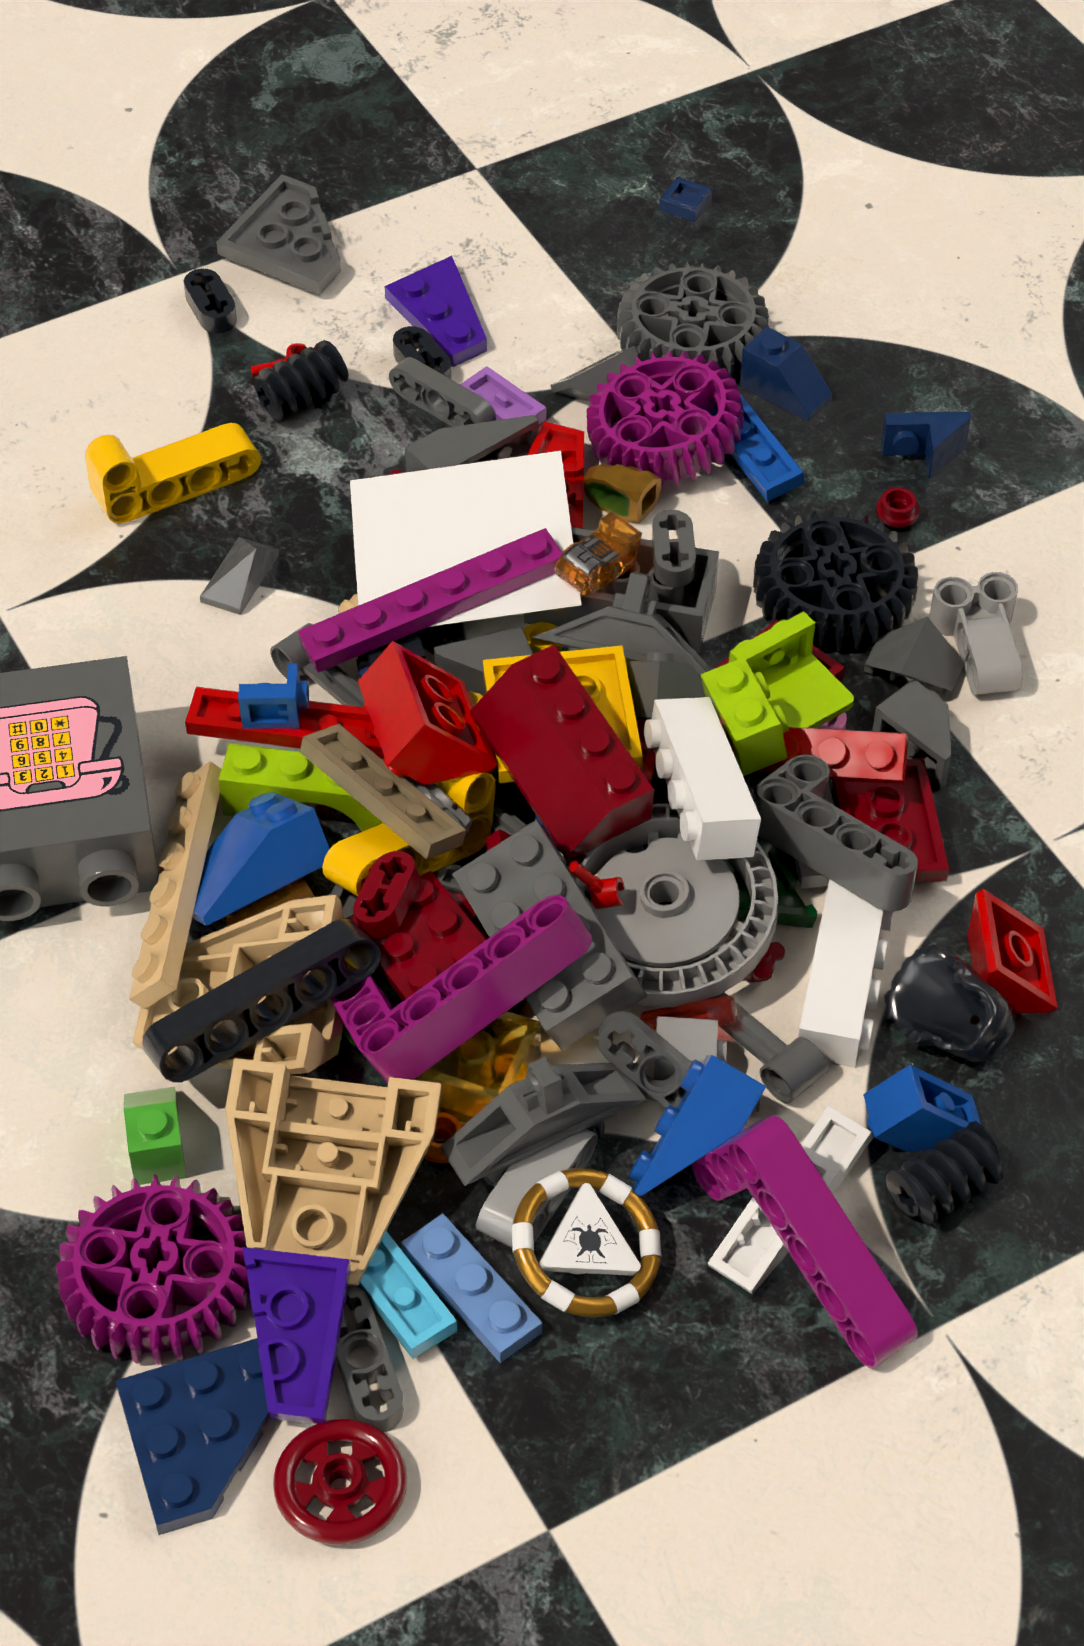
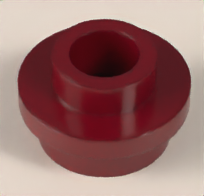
[876,487,920,528]

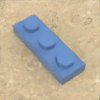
[401,1213,542,1363]

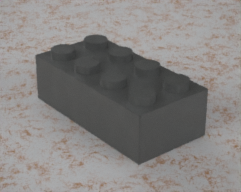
[524,527,719,653]
[452,820,647,1051]

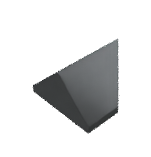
[864,617,964,698]

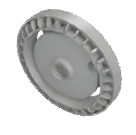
[563,804,778,1007]

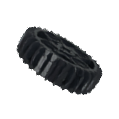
[753,510,918,652]

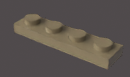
[300,724,466,860]

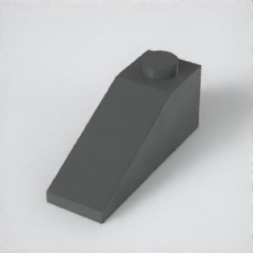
[405,415,539,473]

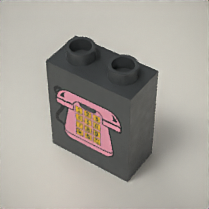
[0,656,158,921]

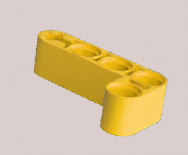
[85,423,262,524]
[322,772,496,896]

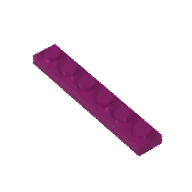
[297,528,567,673]

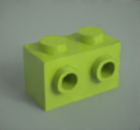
[700,657,789,776]

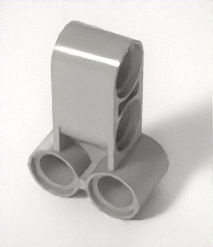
[929,572,1023,695]

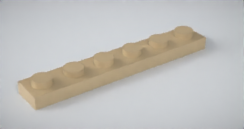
[129,761,221,1010]

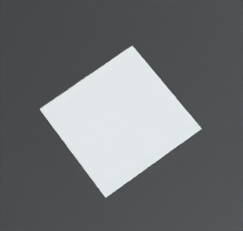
[350,451,581,627]

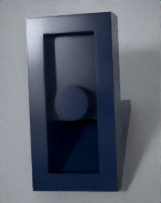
[881,412,971,477]

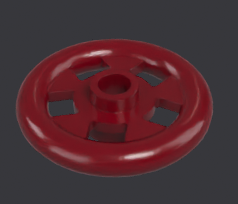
[273,1419,407,1545]

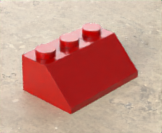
[358,641,497,785]

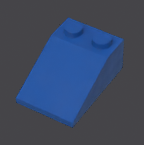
[192,792,330,926]

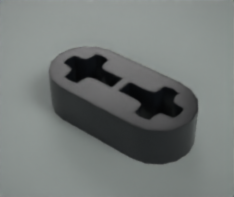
[183,268,237,333]
[393,326,452,379]

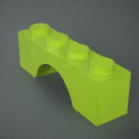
[219,743,383,832]

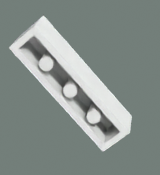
[644,697,761,861]
[798,879,894,1068]

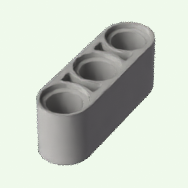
[476,1129,598,1248]

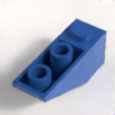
[628,1055,766,1196]

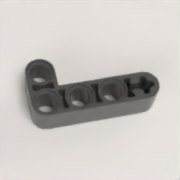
[755,755,918,911]

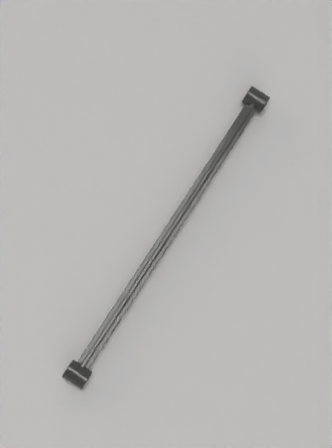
[270,623,828,1104]

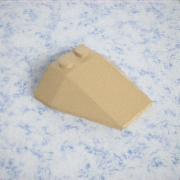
[133,895,350,1075]
[225,1058,442,1287]

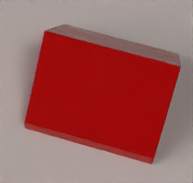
[968,889,1058,1014]

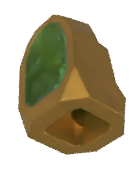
[584,464,661,523]

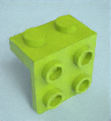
[729,611,854,729]

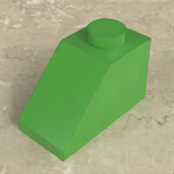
[124,1087,187,1185]

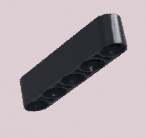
[142,919,381,1083]

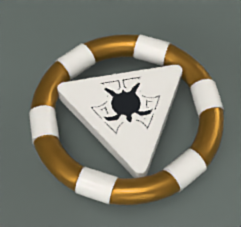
[511,1168,662,1317]

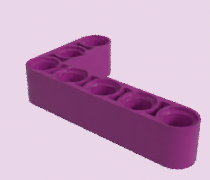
[331,895,592,1084]
[693,1115,918,1369]

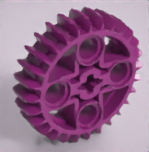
[586,350,744,488]
[56,1174,250,1365]

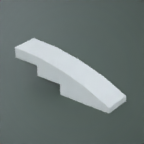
[708,1106,873,1294]

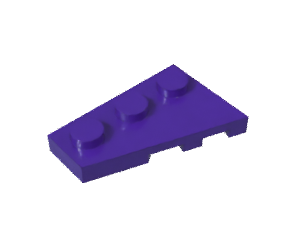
[384,256,487,367]
[242,1247,351,1424]

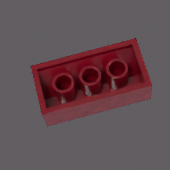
[470,644,654,861]

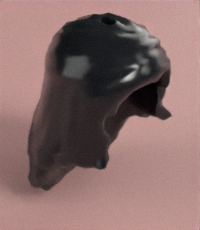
[884,945,1016,1064]

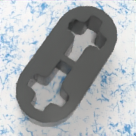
[652,510,696,588]

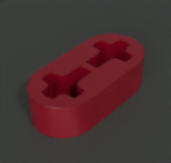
[353,851,420,939]

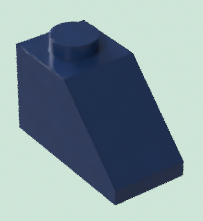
[740,327,833,422]

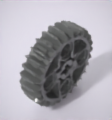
[617,262,769,378]

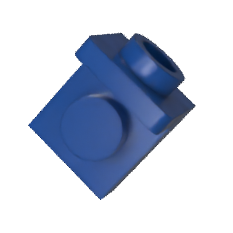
[238,663,309,729]

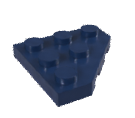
[115,1338,270,1535]

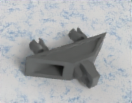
[533,572,713,674]
[440,1056,647,1186]

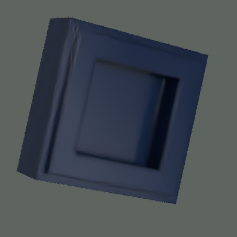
[659,177,712,222]

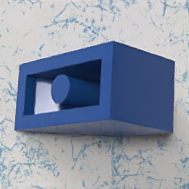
[863,1065,981,1152]

